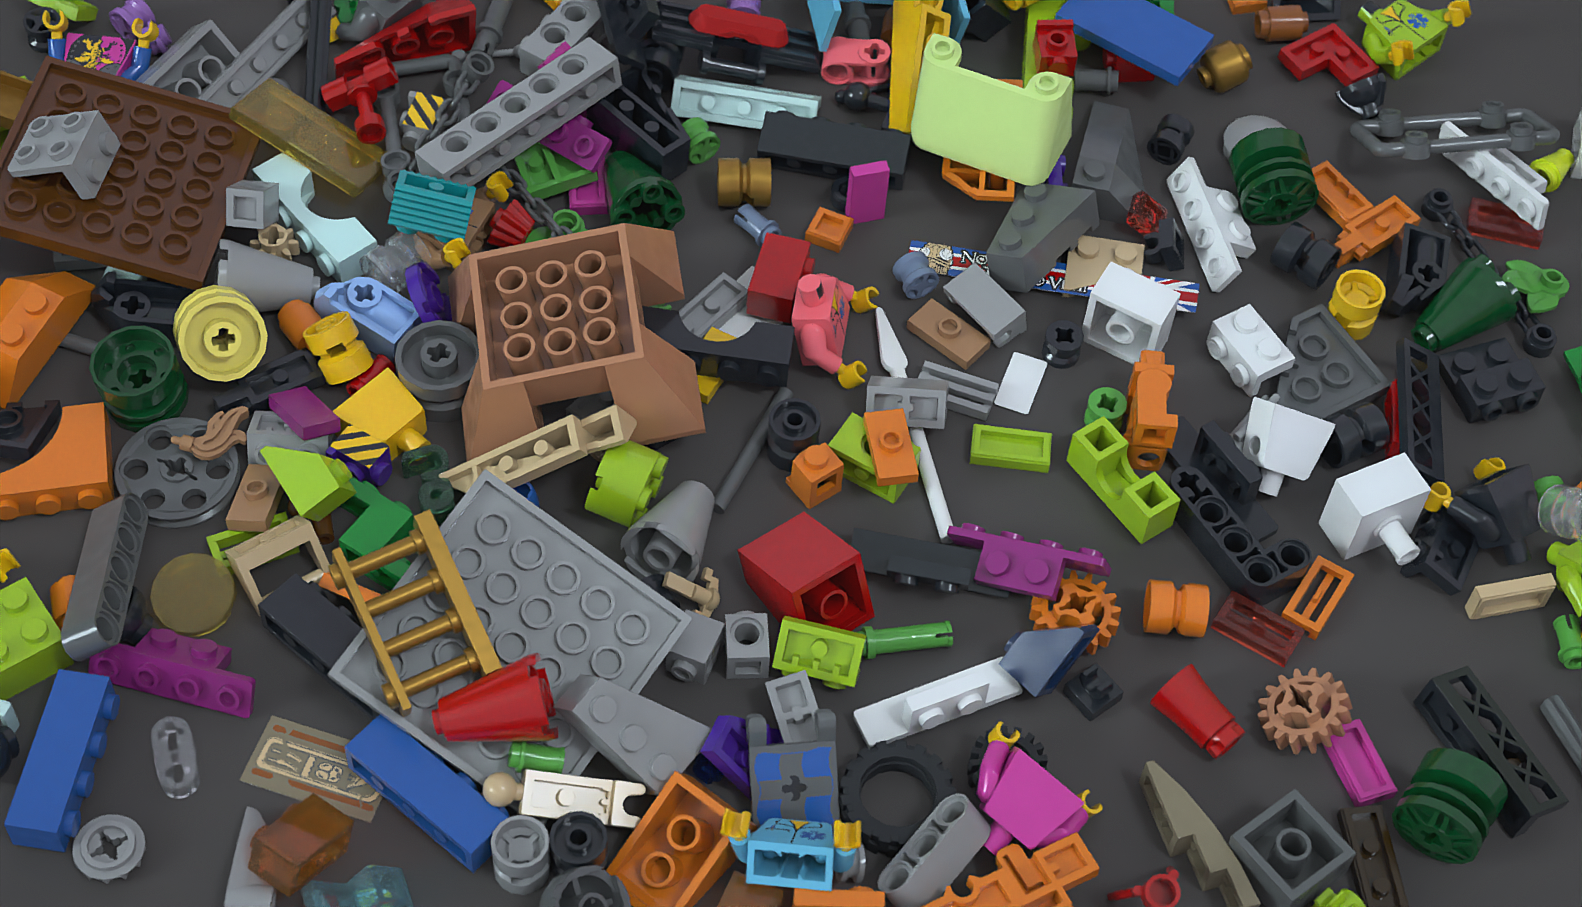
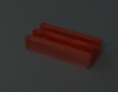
[1466,197,1544,250]
[1211,590,1305,668]

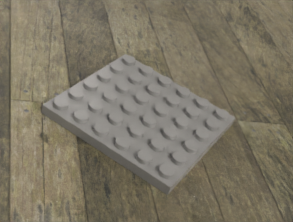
[328,469,693,826]

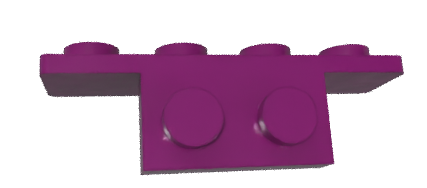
[487,80,612,173]
[947,523,1112,601]
[89,628,256,718]

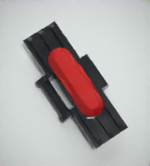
[651,0,819,85]

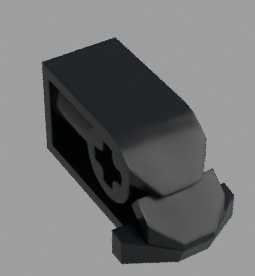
[1379,222,1451,317]
[91,272,196,348]

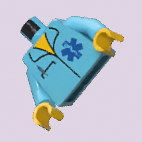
[720,808,861,891]

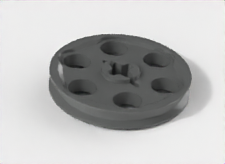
[115,417,241,529]

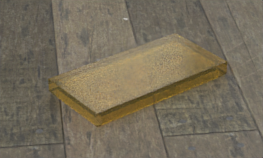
[228,77,386,198]

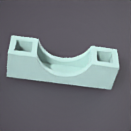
[252,148,380,282]

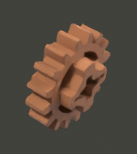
[1257,668,1353,755]

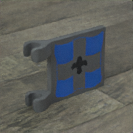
[745,708,840,831]

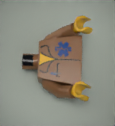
[413,171,513,272]

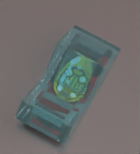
[300,865,414,907]

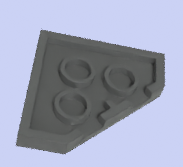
[1276,304,1391,420]

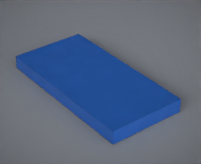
[1055,0,1214,86]

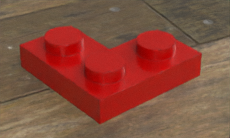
[1277,23,1379,87]

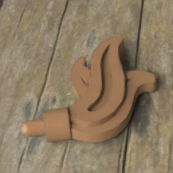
[170,406,249,460]

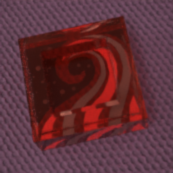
[1126,190,1168,236]

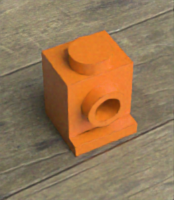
[786,442,844,509]

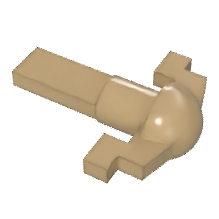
[662,567,720,618]

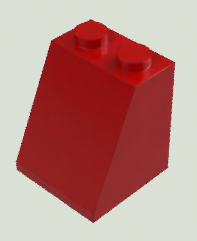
[737,512,875,631]

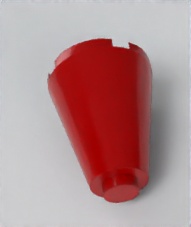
[432,653,558,742]

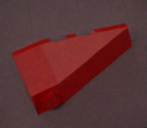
[334,0,476,81]

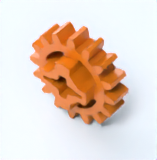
[1029,570,1121,655]

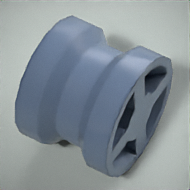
[892,251,939,299]

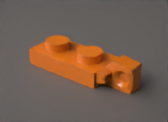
[1334,195,1422,268]

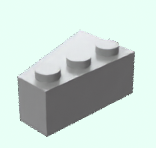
[553,674,712,796]

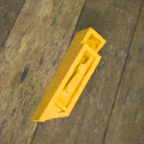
[889,0,951,134]

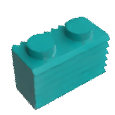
[388,169,476,243]

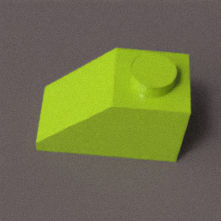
[260,446,357,522]

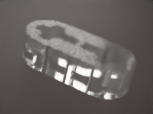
[151,716,200,799]

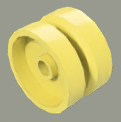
[173,285,268,382]

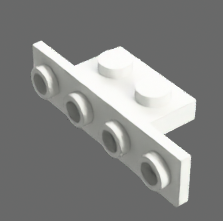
[1439,121,1549,231]
[1167,157,1256,293]
[853,657,1023,750]

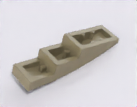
[1139,760,1261,907]

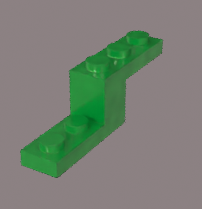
[339,477,414,591]

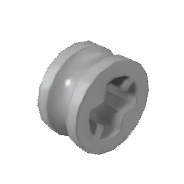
[835,843,865,883]

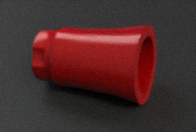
[1150,664,1246,760]

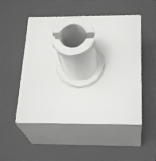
[1319,452,1431,565]

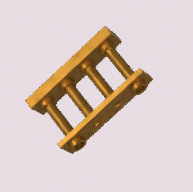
[328,509,502,717]

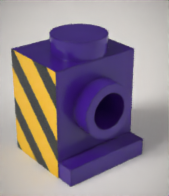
[325,424,392,487]

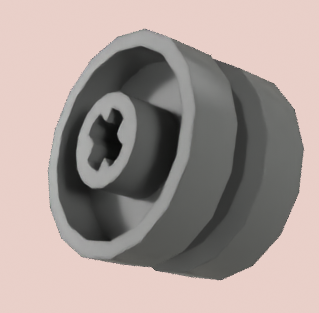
[395,320,479,423]

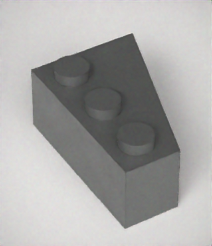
[986,183,1100,293]

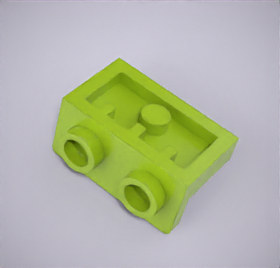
[772,616,867,689]

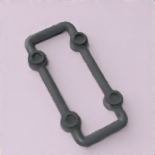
[373,54,475,185]
[1350,100,1560,160]

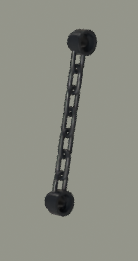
[1421,188,1557,358]

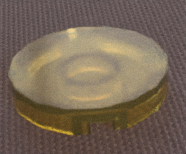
[150,553,237,637]

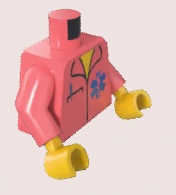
[792,273,879,389]

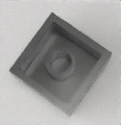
[1228,788,1356,907]

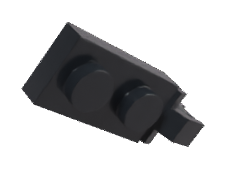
[213,347,326,415]

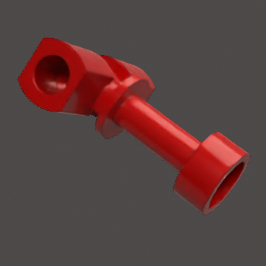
[321,56,399,144]

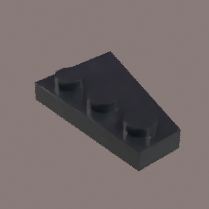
[0,400,62,461]

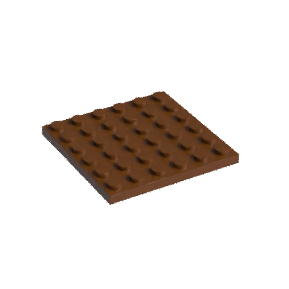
[0,56,267,290]

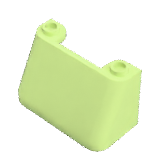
[911,33,1072,186]

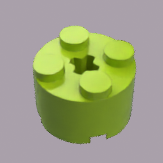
[585,440,669,528]

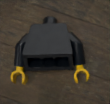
[1423,457,1543,565]

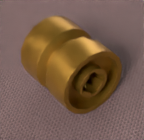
[717,158,771,206]

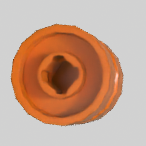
[1143,579,1210,638]

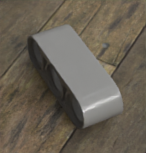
[878,793,991,907]

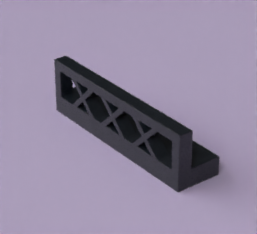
[1396,337,1445,487]
[1413,666,1569,838]

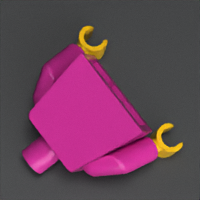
[977,721,1102,856]

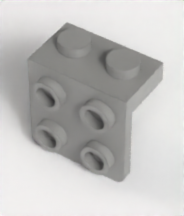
[8,110,121,200]

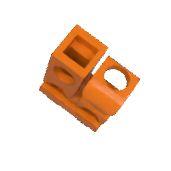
[1123,350,1178,471]

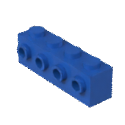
[4,669,120,852]
[344,715,509,873]

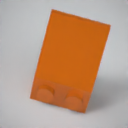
[606,771,759,907]

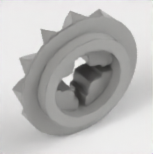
[72,814,147,884]

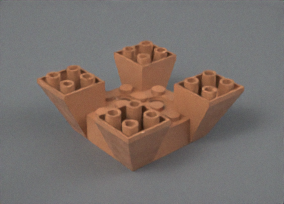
[448,223,706,461]

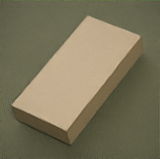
[1464,573,1557,620]

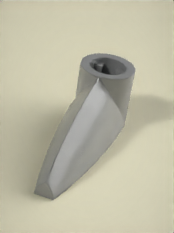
[224,806,277,907]

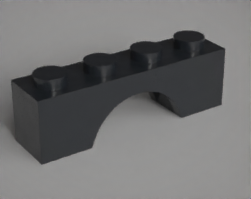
[642,306,795,387]

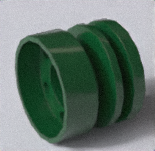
[1229,127,1319,226]
[89,326,189,432]
[1392,748,1508,864]

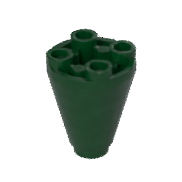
[604,151,686,231]
[1411,254,1521,352]

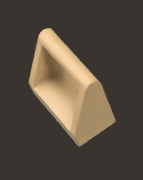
[224,515,330,616]

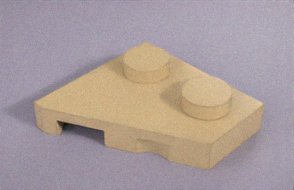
[1062,235,1145,298]

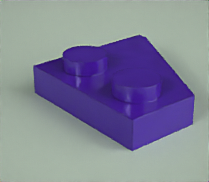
[700,715,784,801]

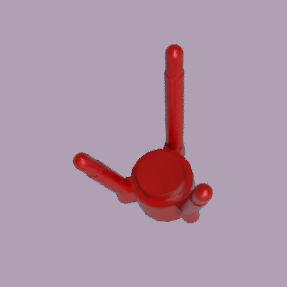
[1107,866,1181,907]

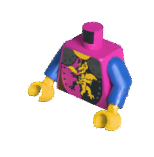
[42,10,159,81]

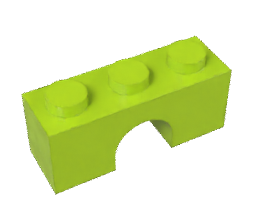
[1066,416,1181,544]

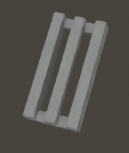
[918,360,999,421]

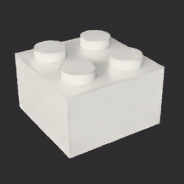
[1082,262,1181,365]

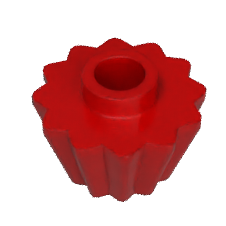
[487,199,536,248]

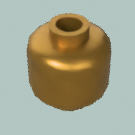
[1196,40,1253,93]

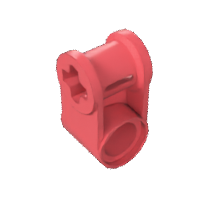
[821,37,891,86]

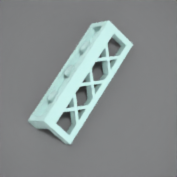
[671,75,822,129]

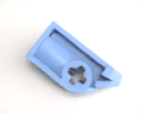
[314,277,423,364]

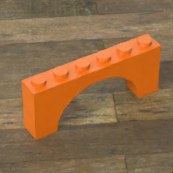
[0,402,114,520]

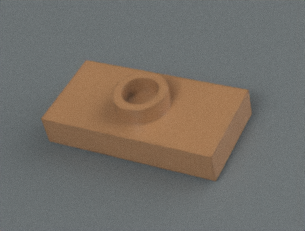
[906,298,991,370]
[225,464,284,532]

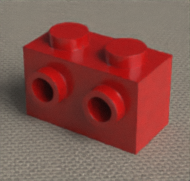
[746,232,816,324]

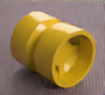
[1327,269,1385,341]
[302,311,374,385]

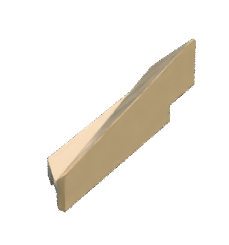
[439,404,637,494]

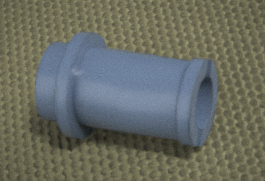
[734,204,782,247]

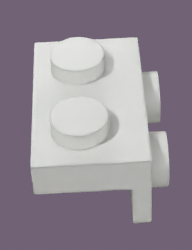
[1206,304,1295,397]

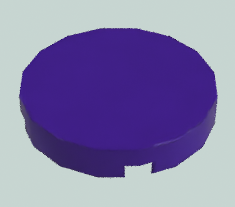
[405,261,452,323]

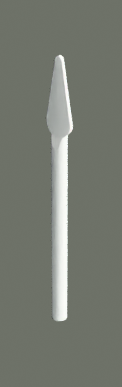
[875,307,953,544]

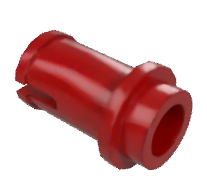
[346,354,396,396]

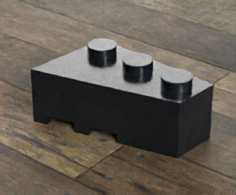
[586,66,691,181]

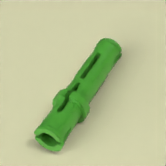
[856,620,953,659]

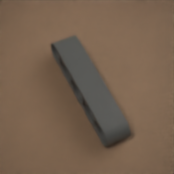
[61,492,148,661]

